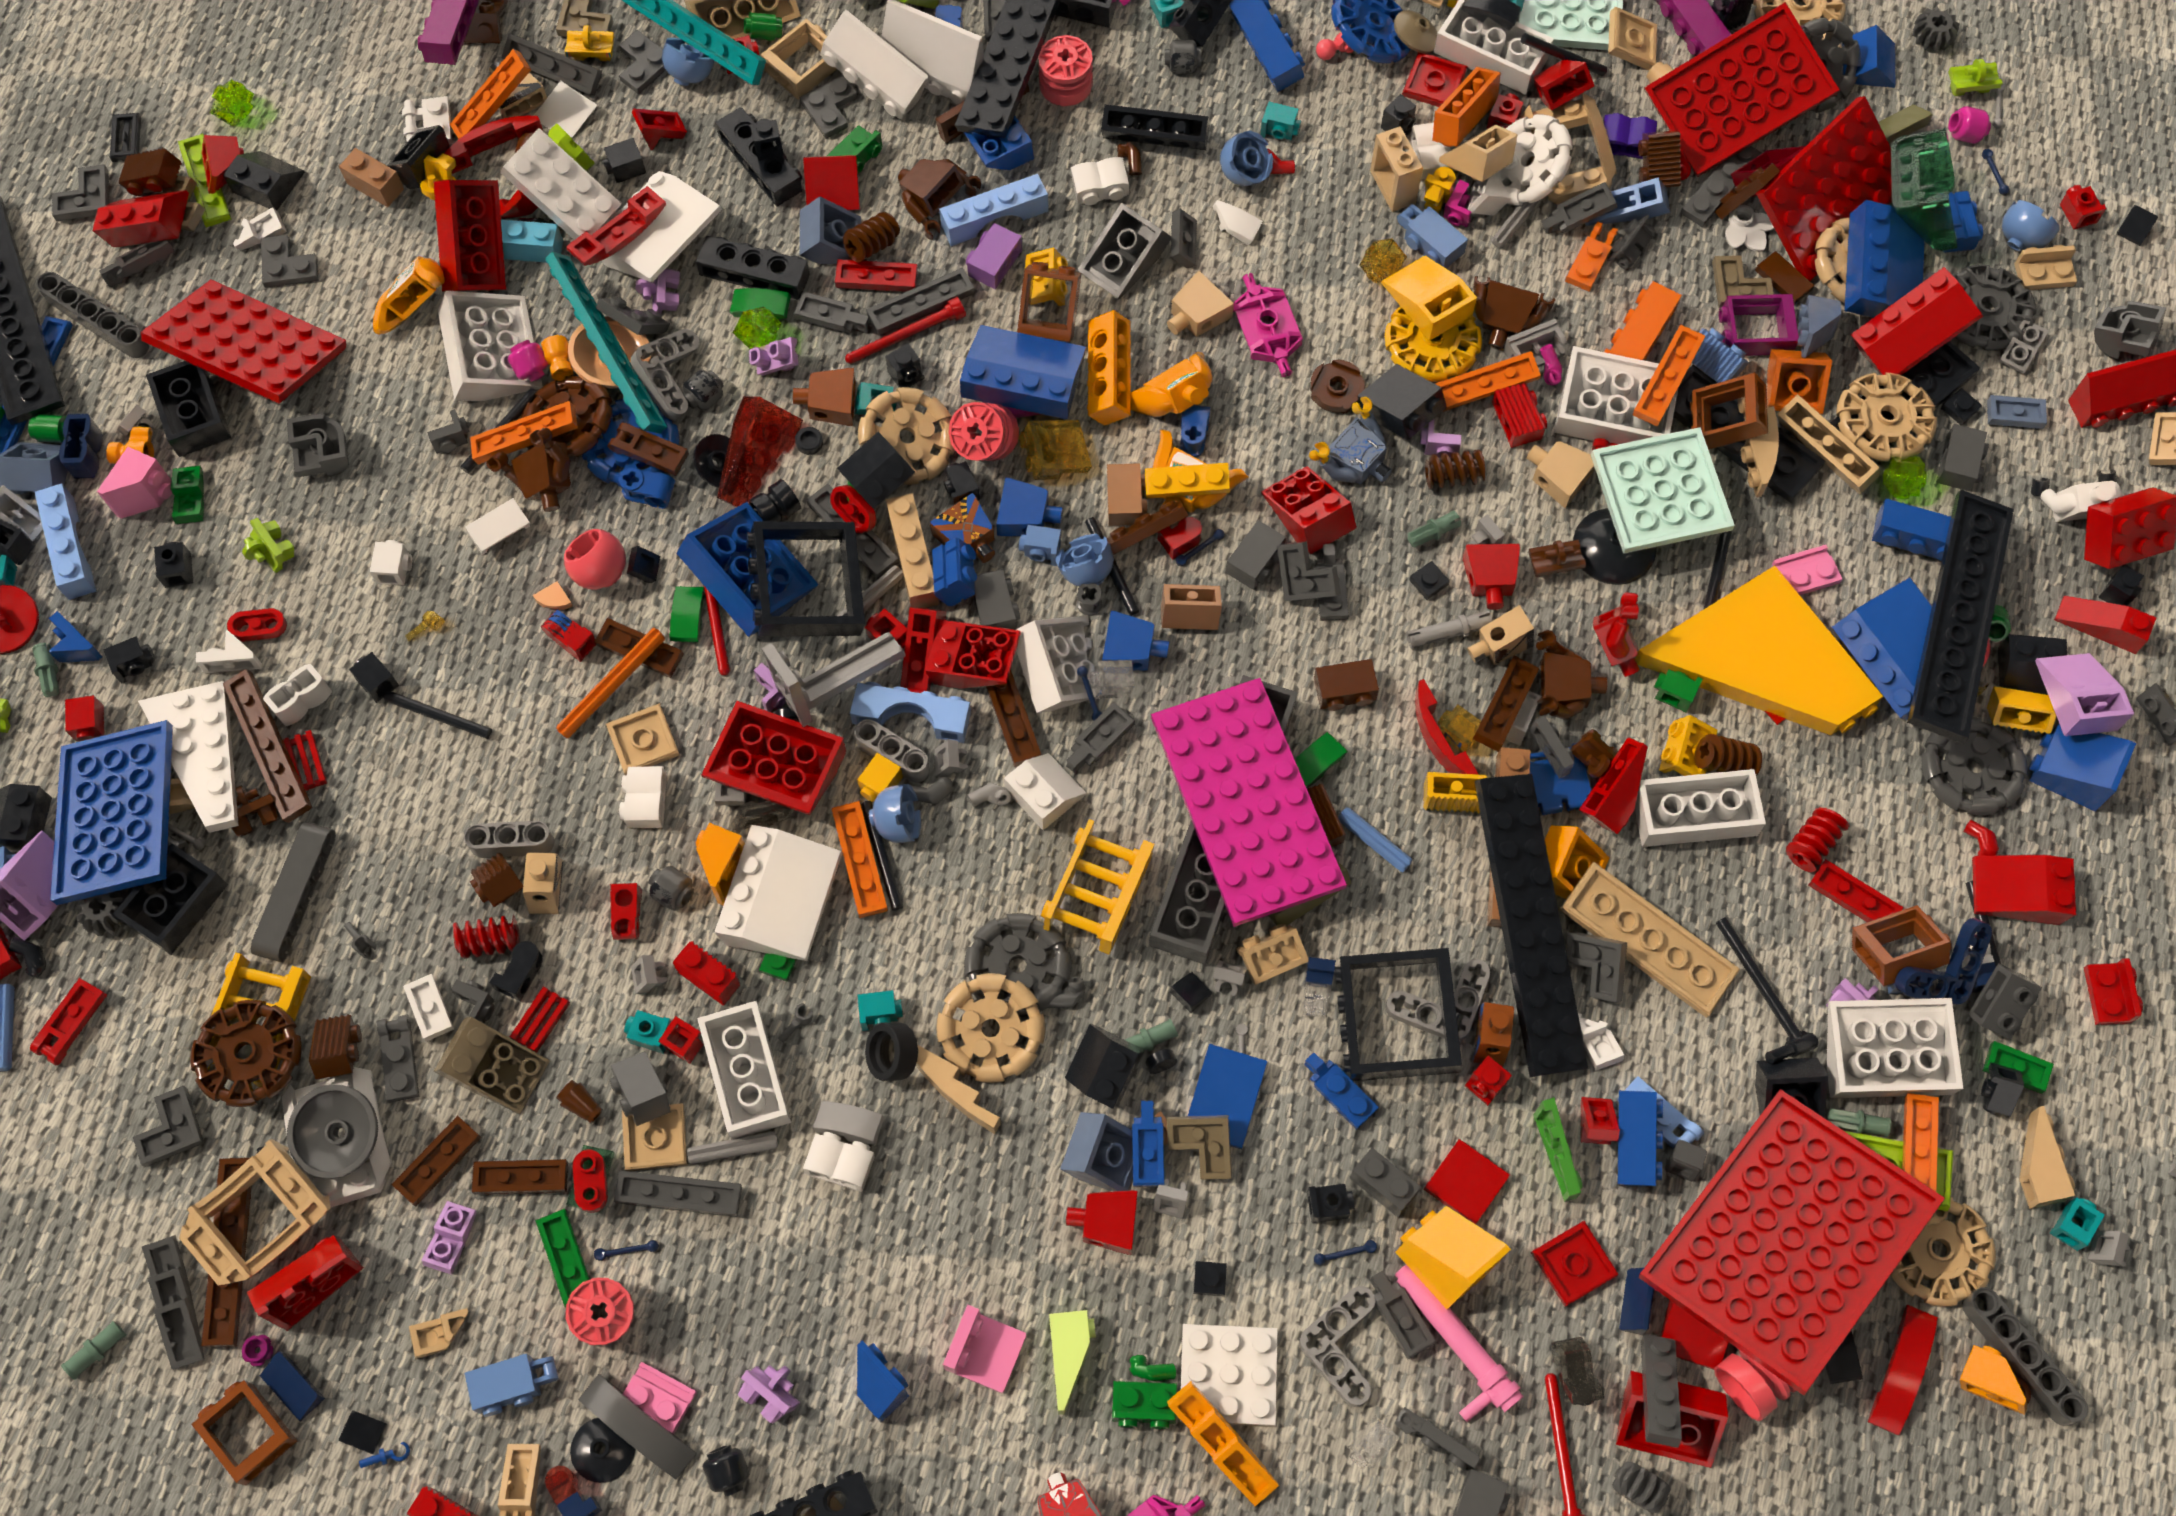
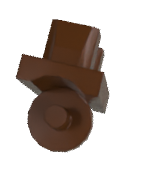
[1528,540,1586,577]
[1571,729,1618,778]
[231,785,280,837]

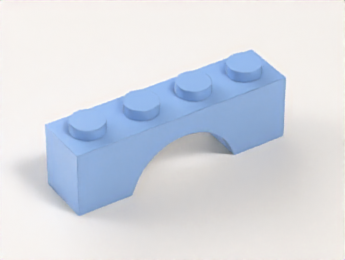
[939,174,1048,246]
[35,483,96,600]
[850,682,971,743]

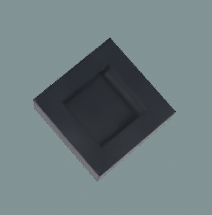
[1941,388,1982,425]
[627,546,661,583]
[1409,561,1450,600]
[1193,1261,1227,1297]

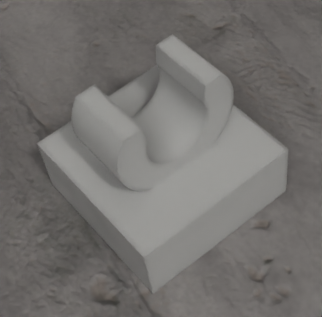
[117,404,154,437]
[1470,514,1505,544]
[934,739,968,777]
[715,782,746,806]
[631,955,668,994]
[1213,960,1247,996]
[1153,1178,1189,1219]
[2088,1230,2130,1267]

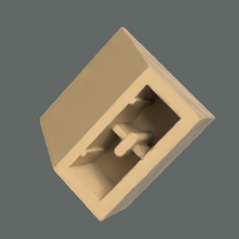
[1439,125,1518,182]

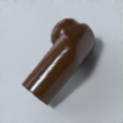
[1117,142,1142,176]

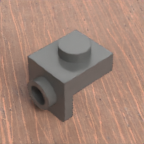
[427,409,470,454]
[451,979,495,1023]

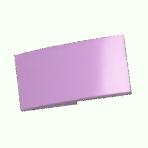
[421,1201,476,1275]

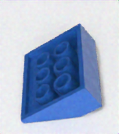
[1844,200,1925,318]
[960,325,1086,419]
[676,502,819,637]
[1832,577,1932,720]

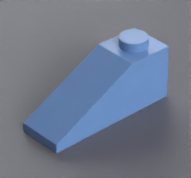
[1585,177,1670,226]

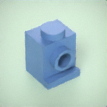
[1019,525,1061,566]

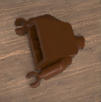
[898,159,981,240]
[1473,276,1555,349]
[486,428,571,512]
[1536,630,1607,720]

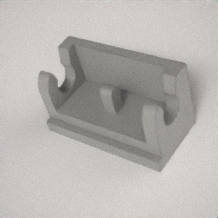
[1504,319,1567,366]

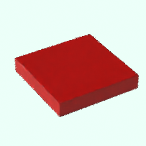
[1402,52,1468,107]
[803,155,860,210]
[1423,1139,1510,1225]
[1531,1221,1619,1307]

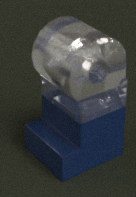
[1302,957,1336,1018]

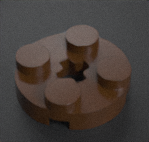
[1310,360,1365,414]

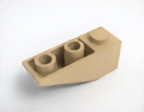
[2019,1106,2075,1209]

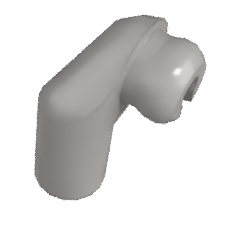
[967,783,1011,807]

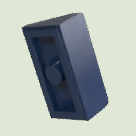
[1619,1268,1654,1335]
[260,1351,325,1422]

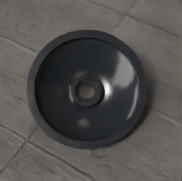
[1573,508,1657,585]

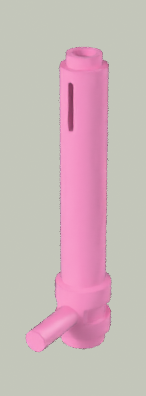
[1395,1265,1524,1422]

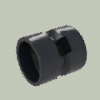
[748,479,801,522]

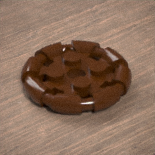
[521,375,613,457]
[190,1000,302,1107]

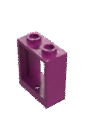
[1719,294,1799,356]

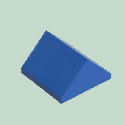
[1842,25,1896,88]

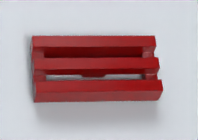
[283,730,328,791]
[509,986,570,1053]

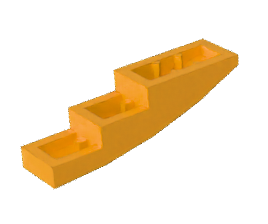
[1167,1381,1279,1506]

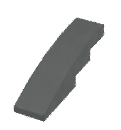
[142,1235,205,1370]

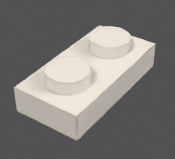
[403,974,454,1042]

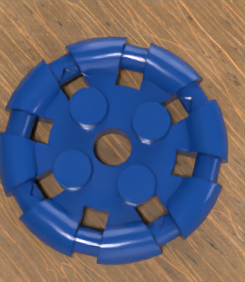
[1331,0,1411,64]
[582,399,680,487]

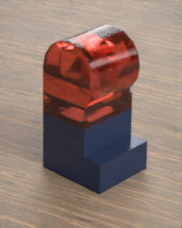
[545,1466,602,1516]

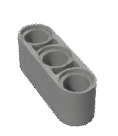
[854,719,929,782]
[464,821,555,858]

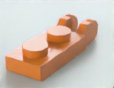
[1565,221,1618,292]

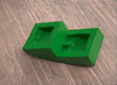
[730,288,791,321]
[171,465,204,524]
[669,586,705,642]
[1294,732,1348,788]

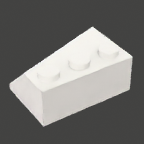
[1016,615,1097,713]

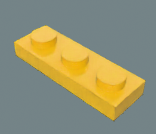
[1145,463,1230,499]

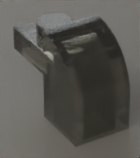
[1551,1337,1604,1406]

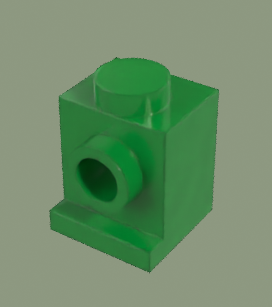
[1654,669,1703,713]

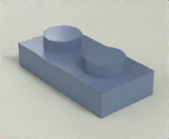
[1987,395,2047,429]

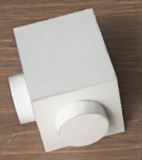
[370,540,413,585]

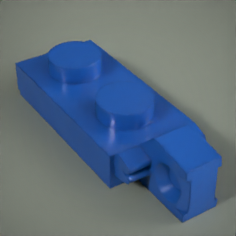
[1304,1053,1379,1130]
[1132,1101,1165,1187]

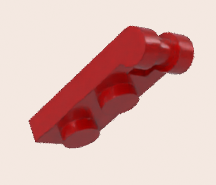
[30,978,107,1066]

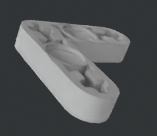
[630,329,699,420]
[1385,959,1490,1042]
[1299,1286,1376,1407]

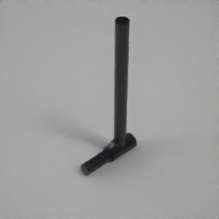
[1716,917,1818,1064]

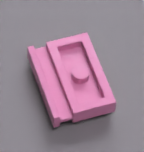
[1772,545,1842,595]
[623,1362,697,1434]

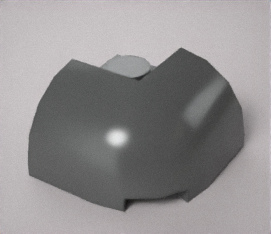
[2094,301,2166,359]
[287,414,349,478]

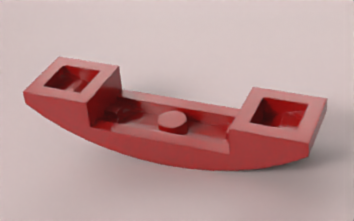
[444,115,544,174]
[566,186,666,266]
[1415,679,1479,775]
[1868,1304,1938,1435]

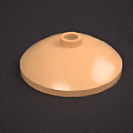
[568,316,651,389]

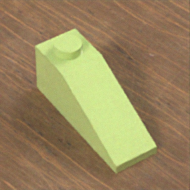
[1049,1310,1096,1415]

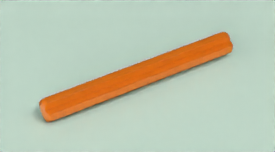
[556,628,665,738]

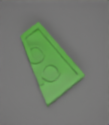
[1533,1097,1583,1202]

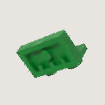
[827,125,883,174]
[1112,1381,1177,1429]

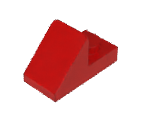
[632,108,687,150]
[1580,1097,1620,1145]

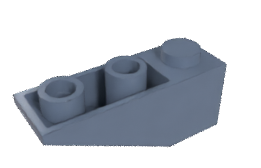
[1797,295,1841,358]

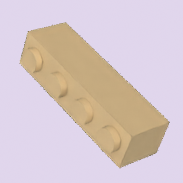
[1777,394,1880,495]
[885,493,939,608]

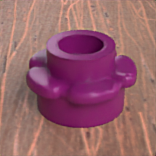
[242,1335,274,1366]

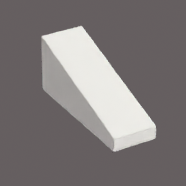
[1505,691,1541,746]

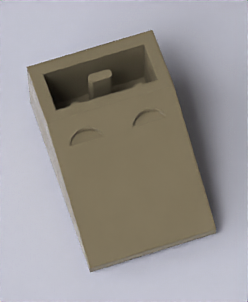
[434,1017,550,1114]

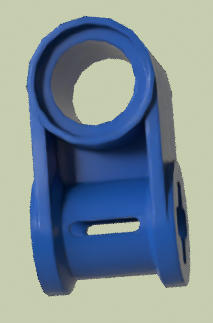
[1180,405,1211,458]
[618,468,675,509]

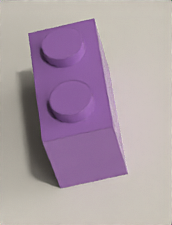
[966,223,1022,290]

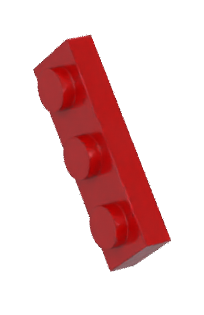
[835,259,918,292]
[1808,859,1904,922]

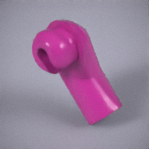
[1540,344,1562,385]

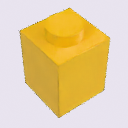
[857,753,903,802]

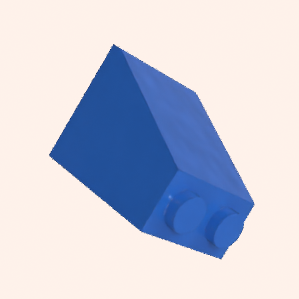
[2029,724,2136,811]

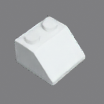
[1004,753,1087,830]

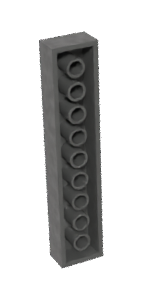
[1149,675,1298,965]

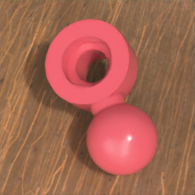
[1316,32,1354,60]

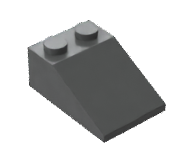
[1077,203,1171,299]

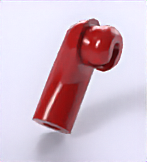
[1267,149,1295,175]
[1963,820,1999,856]

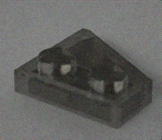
[727,800,795,834]

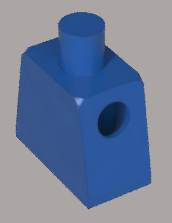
[996,477,1063,536]
[1102,611,1170,671]

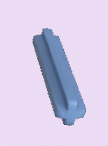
[1338,807,1412,872]
[0,984,15,1072]

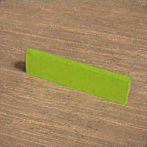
[178,134,232,228]

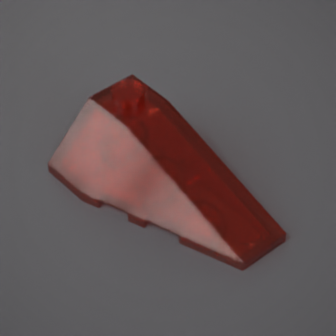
[717,396,803,507]

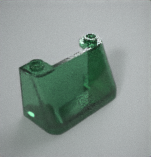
[1891,128,1958,251]

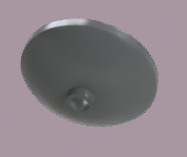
[287,1084,378,1179]

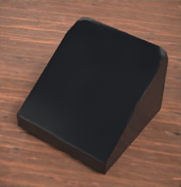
[2116,205,2158,246]
[1170,972,1212,1013]
[339,1410,387,1454]

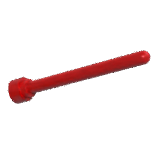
[845,297,966,364]
[703,585,730,676]
[1544,1373,1586,1516]

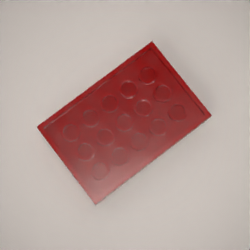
[1644,2,1840,177]
[1756,96,1909,281]
[140,279,346,404]

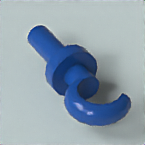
[359,1442,410,1468]

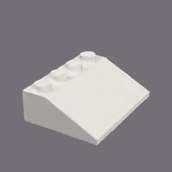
[881,0,984,105]
[602,171,722,283]
[438,291,543,402]
[1554,346,1678,444]
[715,825,842,961]
[1827,998,1964,1098]

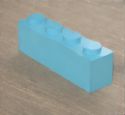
[501,220,563,262]

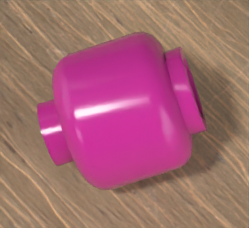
[1948,106,1991,144]
[508,340,549,383]

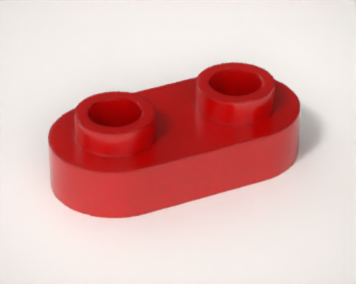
[830,485,877,533]
[227,608,287,642]
[573,1149,608,1213]

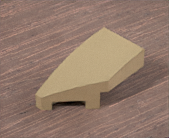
[409,1308,468,1359]

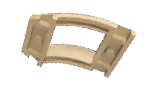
[1518,93,1617,205]
[179,1139,331,1286]

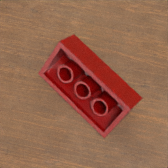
[434,180,506,292]
[1850,267,1983,379]
[2068,349,2176,428]

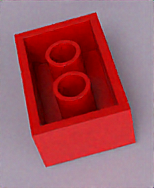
[2084,487,2176,569]

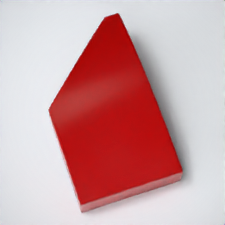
[500,189,538,219]

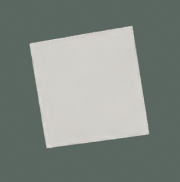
[534,81,597,138]

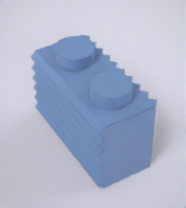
[1692,328,1749,383]

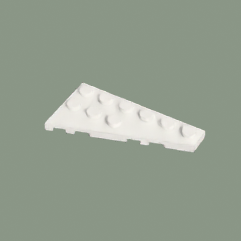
[138,681,238,833]

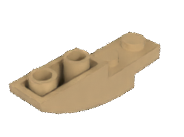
[1738,397,1779,497]

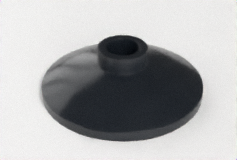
[693,434,745,488]
[570,1418,634,1483]

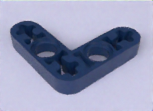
[1895,918,1992,1005]

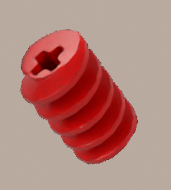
[1786,807,1849,872]
[453,914,519,959]

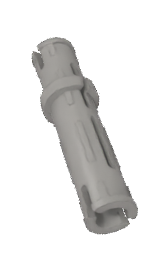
[1406,610,1493,649]

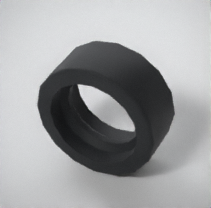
[865,1022,918,1081]

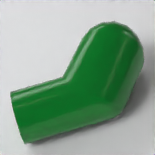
[1129,1355,1176,1381]

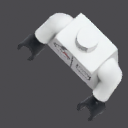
[2031,469,2124,522]

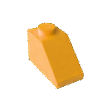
[1960,1345,2027,1415]

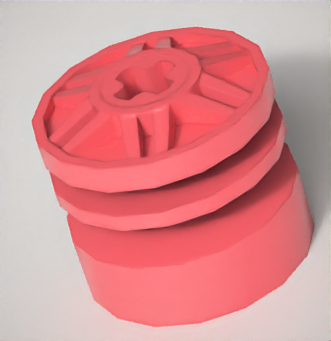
[1038,35,1093,106]
[948,402,1019,461]
[566,1278,634,1345]
[1714,1350,1797,1421]

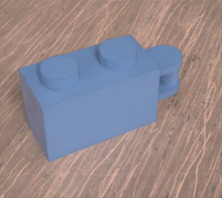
[1397,204,1468,268]
[464,1353,559,1417]

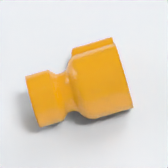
[541,335,573,381]
[106,427,154,464]

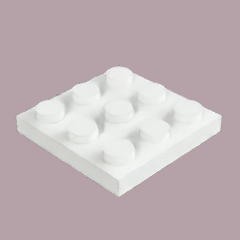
[1180,1324,1277,1427]

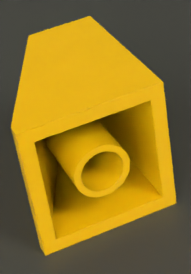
[1395,1206,1511,1309]

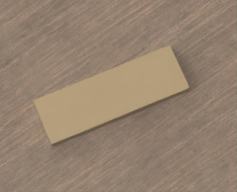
[1560,862,1740,1017]

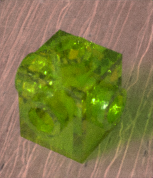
[209,79,254,126]
[732,306,782,349]
[1883,456,1927,499]

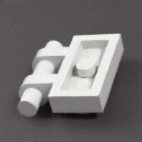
[402,96,453,144]

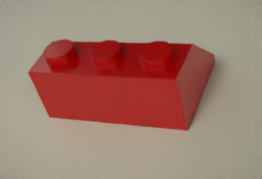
[92,190,189,247]
[1616,1371,1728,1468]

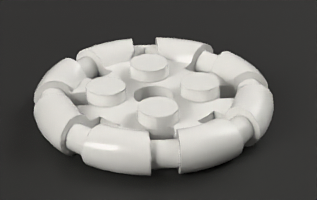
[1497,114,1573,206]

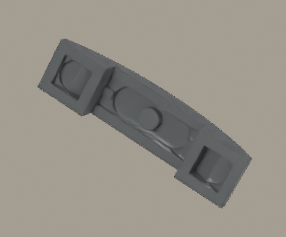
[578,1374,697,1480]

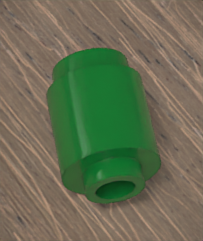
[744,12,782,41]
[28,415,67,443]
[1989,605,2011,642]

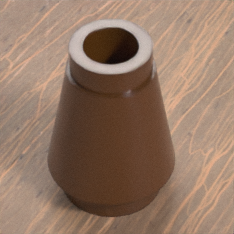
[556,1080,603,1123]

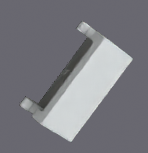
[465,498,531,555]

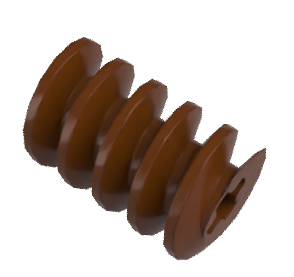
[843,212,900,262]
[1425,449,1485,490]
[1694,734,1762,776]

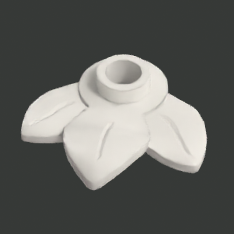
[1725,205,1774,251]

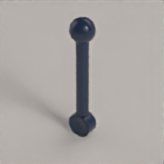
[1982,149,2009,195]
[1176,529,1225,566]
[1077,666,1102,721]
[594,1240,659,1261]
[1314,1240,1377,1265]

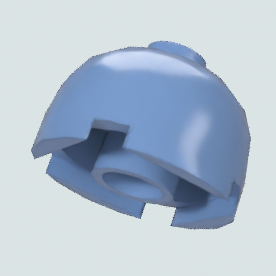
[662,37,714,86]
[1220,131,1273,186]
[2002,200,2060,252]
[1056,534,1114,586]
[869,784,921,843]

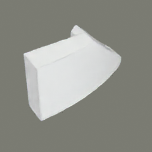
[1212,200,1263,245]
[233,207,287,250]
[1578,1013,1624,1071]

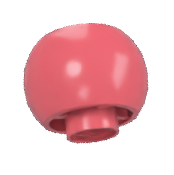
[564,529,626,590]

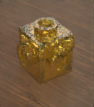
[1359,238,1407,283]

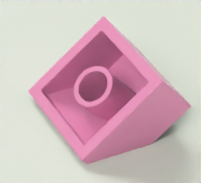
[97,447,172,519]

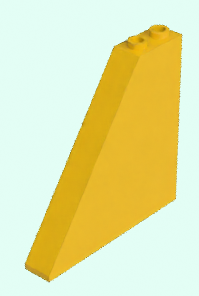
[1635,565,1883,735]

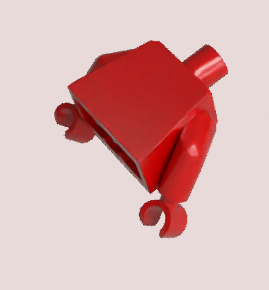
[1593,592,1640,677]

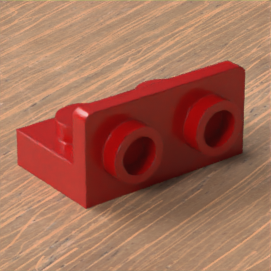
[2084,958,2143,1025]

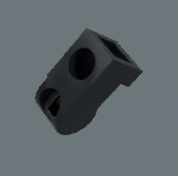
[489,941,543,1002]

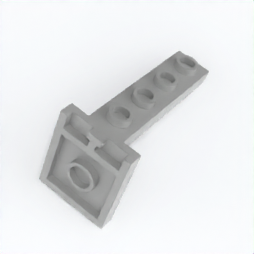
[761,632,906,727]

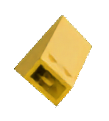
[1381,256,1477,341]

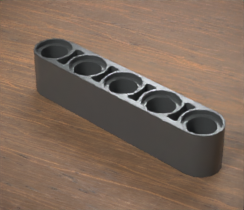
[36,272,149,358]
[251,822,336,962]
[1962,1287,2088,1426]

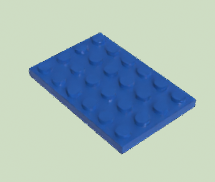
[50,720,173,905]

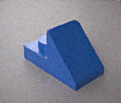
[48,611,103,662]

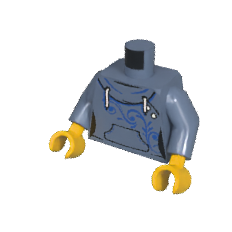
[1309,397,1392,485]

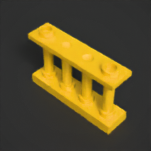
[1041,819,1155,955]
[208,952,311,1087]

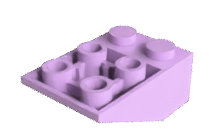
[2035,653,2134,736]
[0,830,58,941]

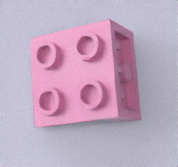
[943,1304,1026,1393]

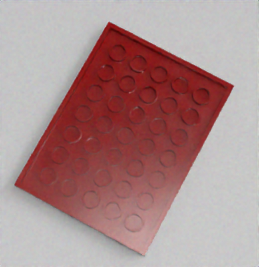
[1639,1089,1945,1396]

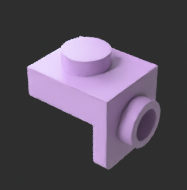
[1420,419,1461,458]
[754,663,786,712]

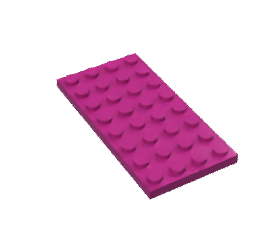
[1151,678,1347,927]

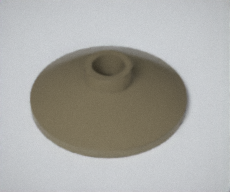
[1394,10,1437,54]

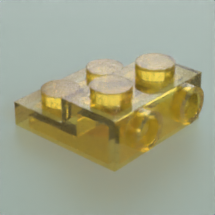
[1019,420,1092,480]

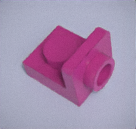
[1443,180,1472,227]

